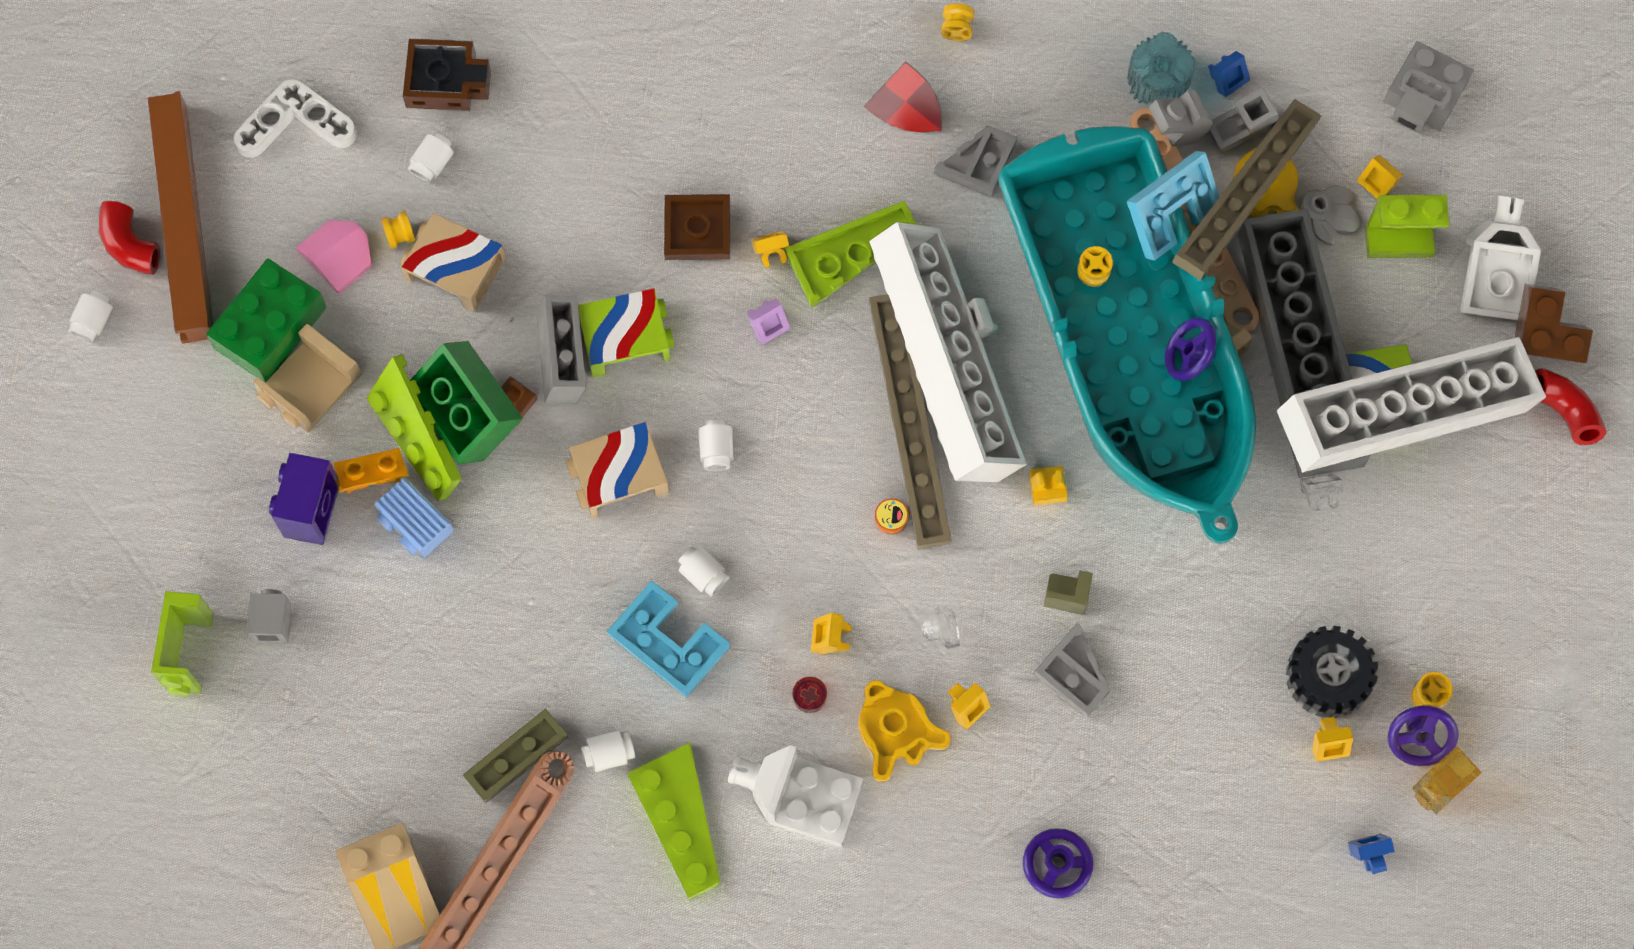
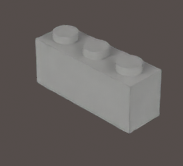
[536,295,586,403]

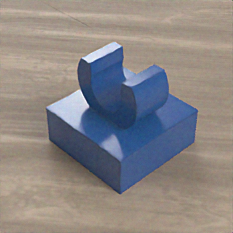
[1208,51,1250,97]
[1348,833,1395,874]

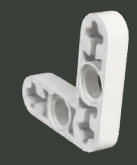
[234,79,357,158]

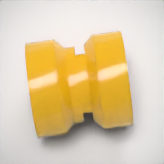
[1411,671,1453,709]

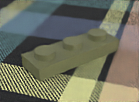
[463,708,568,804]

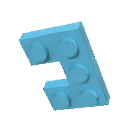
[1127,151,1219,261]
[607,581,731,699]

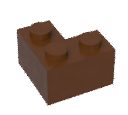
[1515,283,1593,363]

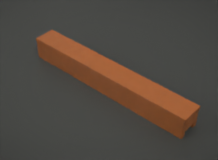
[148,91,213,344]

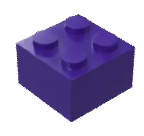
[269,452,338,545]

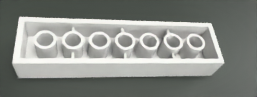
[870,222,1027,482]
[1276,337,1546,473]

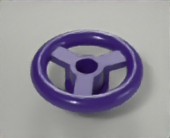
[1165,317,1216,381]
[1388,705,1459,766]
[1023,828,1093,898]

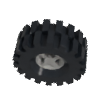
[1286,625,1378,718]

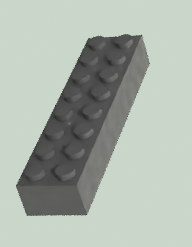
[1238,208,1372,478]

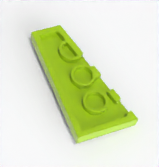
[785,200,917,309]
[366,354,462,502]
[627,743,721,900]

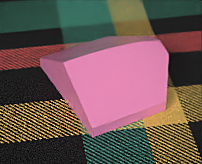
[296,220,372,294]

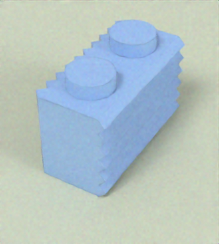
[375,477,454,559]

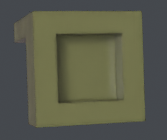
[1043,570,1093,615]

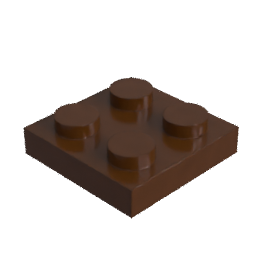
[664,194,730,260]

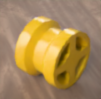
[941,3,975,41]
[380,210,416,249]
[1077,246,1113,287]

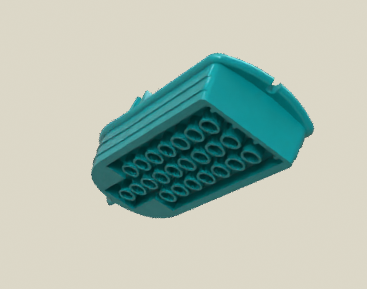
[998,126,1256,544]

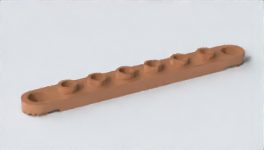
[418,751,574,949]

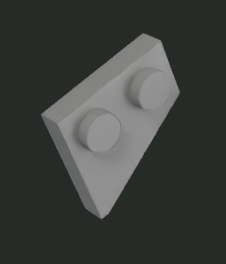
[934,125,1017,197]
[1034,623,1110,718]

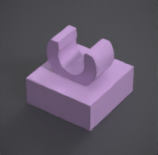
[747,298,790,345]

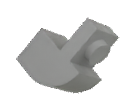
[1149,90,1213,146]

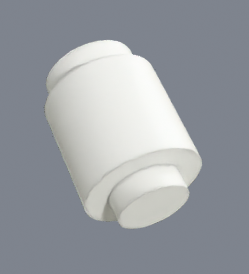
[408,133,454,183]
[68,291,113,342]
[699,420,734,471]
[678,546,729,597]
[581,730,635,773]

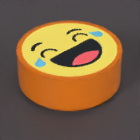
[875,498,909,534]

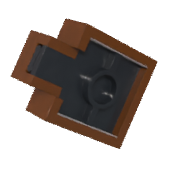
[403,38,491,111]

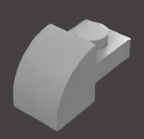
[1209,88,1279,154]

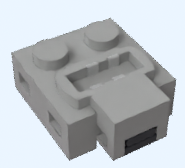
[1383,41,1474,133]

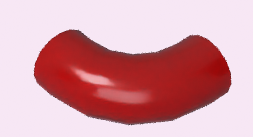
[99,201,160,275]
[1535,368,1606,445]

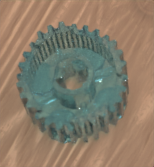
[1127,32,1195,104]

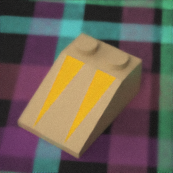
[335,823,440,949]

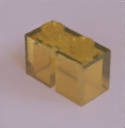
[1412,746,1482,814]

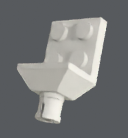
[1460,195,1541,320]
[728,745,863,847]

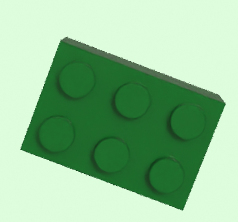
[206,258,327,383]
[410,341,523,465]

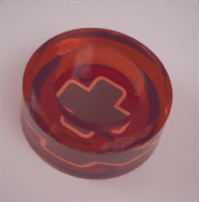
[792,676,827,713]

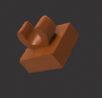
[501,376,537,417]

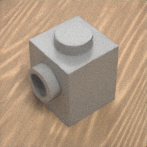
[247,589,291,643]

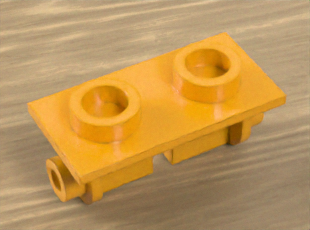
[333,448,408,494]

